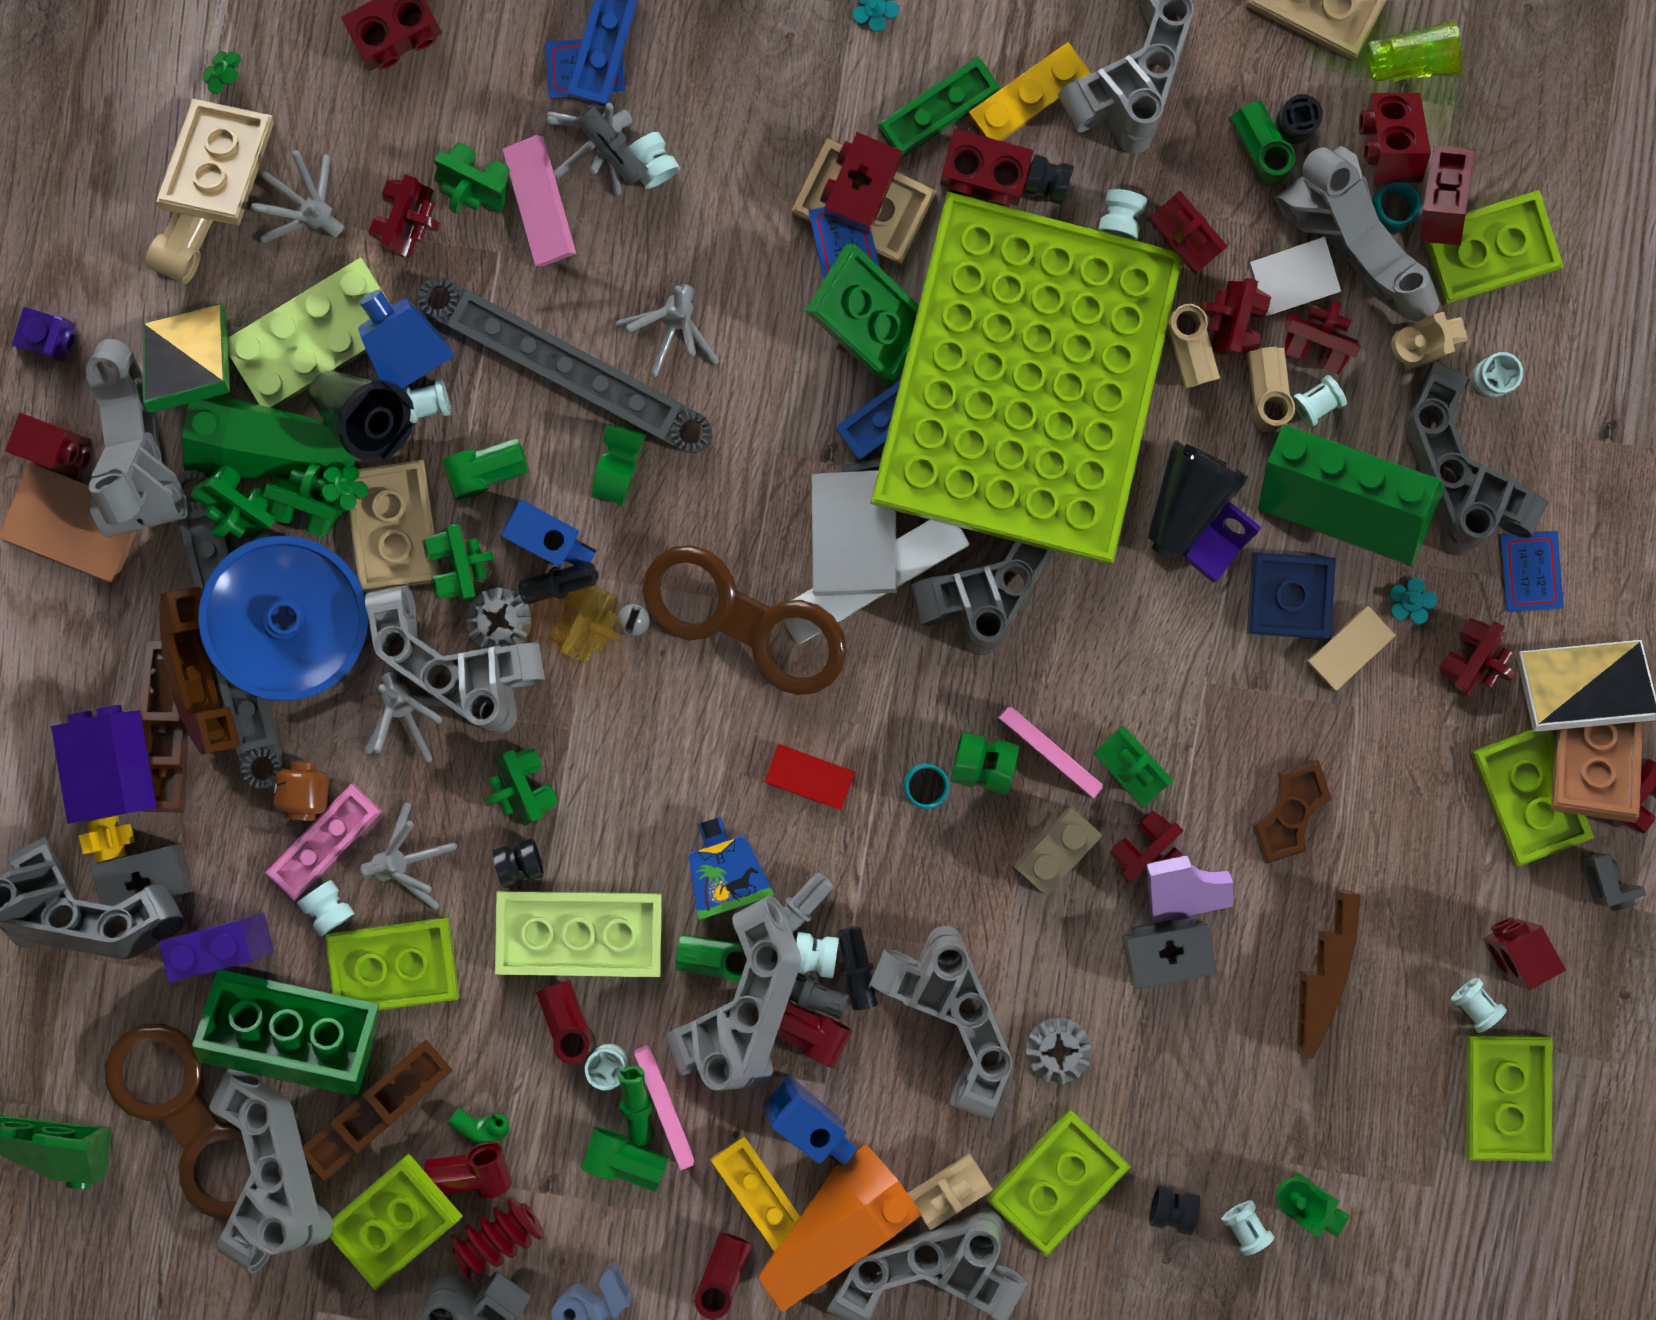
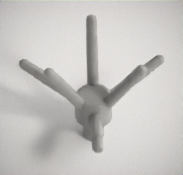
[547,103,632,196]
[251,150,344,243]
[616,284,719,377]
[364,672,449,763]
[360,802,457,909]

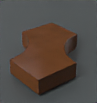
[1252,760,1332,864]

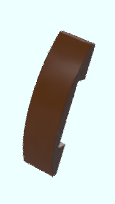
[159,587,240,755]

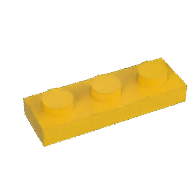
[968,42,1091,141]
[709,1135,800,1252]

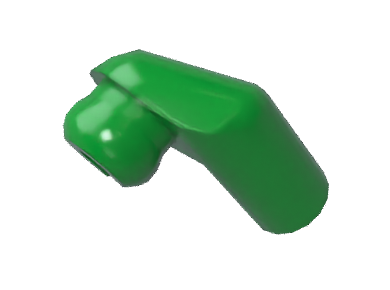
[447,1107,509,1145]

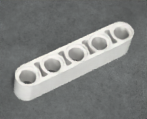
[783,520,970,645]

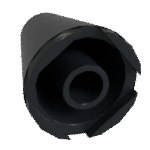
[309,371,414,462]
[1148,440,1248,559]

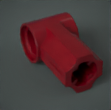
[536,979,595,1064]
[776,1001,853,1068]
[424,1142,512,1198]
[694,1231,753,1320]

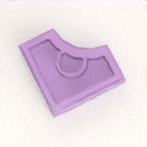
[1147,856,1233,924]

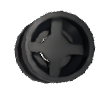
[1275,94,1323,144]
[1023,154,1074,205]
[492,838,544,889]
[1149,1185,1201,1236]

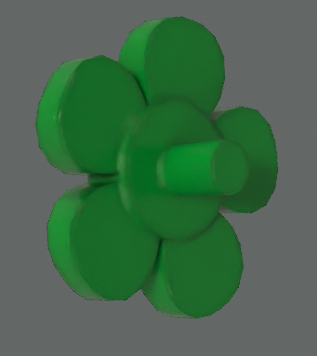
[203,51,241,94]
[321,465,368,511]

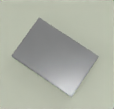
[812,471,897,596]

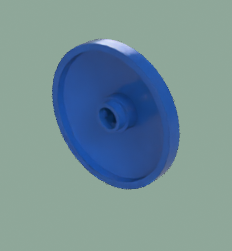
[198,536,368,701]

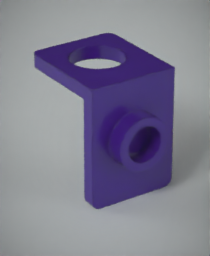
[1184,503,1261,583]

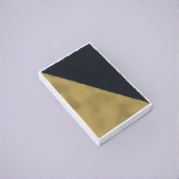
[1516,640,1656,732]

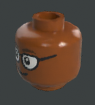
[273,761,329,821]

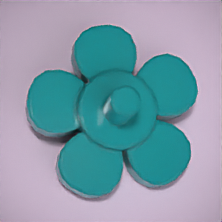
[853,0,899,32]
[1389,578,1437,625]

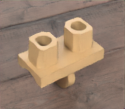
[1391,312,1468,371]
[908,1153,993,1231]

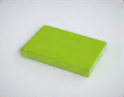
[1419,190,1564,305]
[1470,728,1594,867]
[325,917,460,1010]
[1466,1035,1553,1161]
[986,1108,1131,1257]
[329,1153,463,1291]

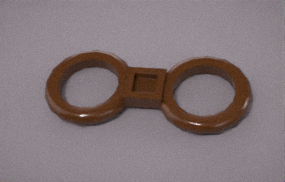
[642,545,847,695]
[104,1023,245,1220]

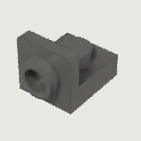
[1580,852,1647,911]

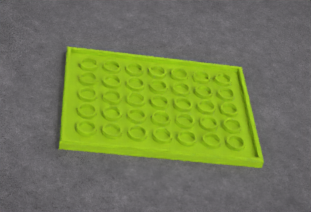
[870,191,1182,566]

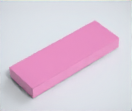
[503,135,576,267]
[997,707,1103,798]
[265,783,383,901]
[634,1045,695,1171]

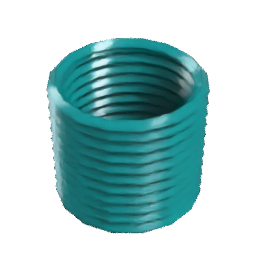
[1372,182,1422,233]
[903,763,950,809]

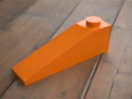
[757,1144,922,1312]

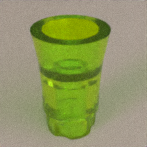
[1367,18,1463,82]

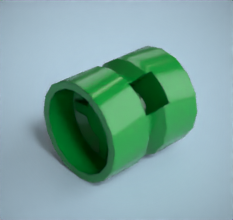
[950,731,1019,796]

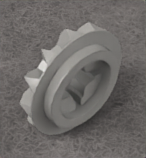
[465,587,532,649]
[1026,1017,1092,1085]

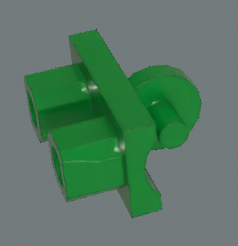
[434,142,510,214]
[263,464,345,537]
[190,465,275,539]
[422,524,494,602]
[1092,726,1174,808]
[484,749,558,826]
[1275,1171,1349,1238]

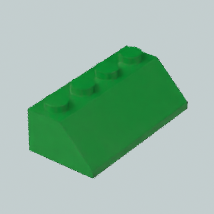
[1258,424,1445,567]
[192,970,379,1097]

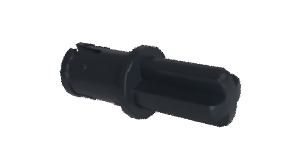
[518,562,599,605]
[838,926,878,1011]

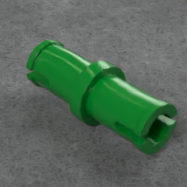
[618,1066,655,1146]

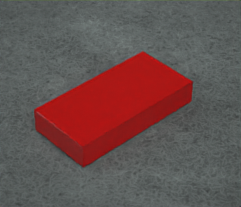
[764,743,855,810]

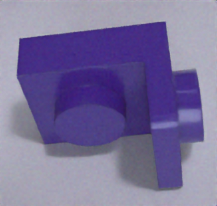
[11,306,76,362]

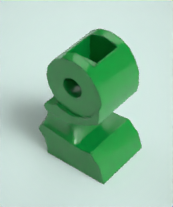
[591,424,646,507]

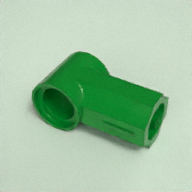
[1229,100,1296,186]
[442,438,530,500]
[675,934,745,982]
[580,1127,669,1192]

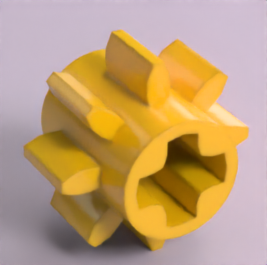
[79,815,135,863]

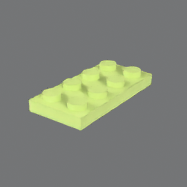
[228,257,392,409]
[495,891,663,977]

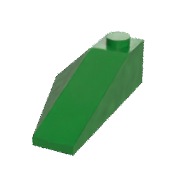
[182,395,356,479]
[0,1115,112,1189]

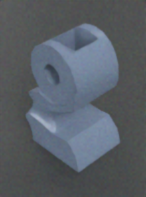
[551,1260,633,1320]

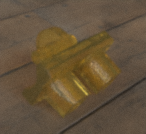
[549,586,622,663]

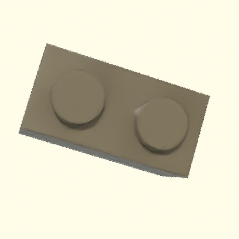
[1012,806,1103,897]

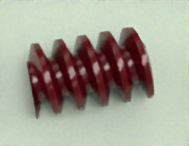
[451,1197,544,1283]

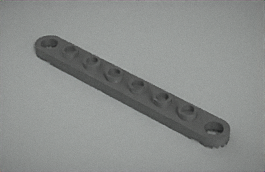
[418,277,712,454]
[177,470,286,789]

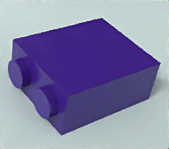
[51,705,157,824]
[159,913,274,983]

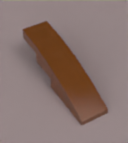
[139,641,189,813]
[1297,891,1361,1059]
[302,1040,453,1182]

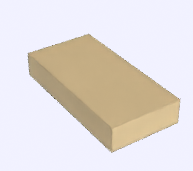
[1306,606,1396,691]

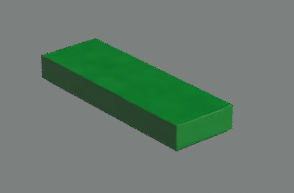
[877,56,1001,158]

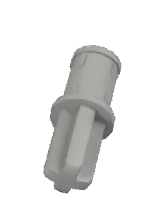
[783,873,833,933]

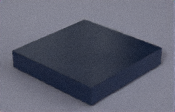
[1247,552,1336,640]

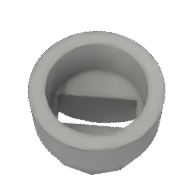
[617,604,650,637]

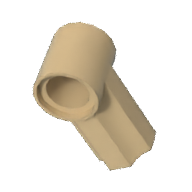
[145,212,213,284]
[1166,304,1220,389]
[1247,347,1295,433]

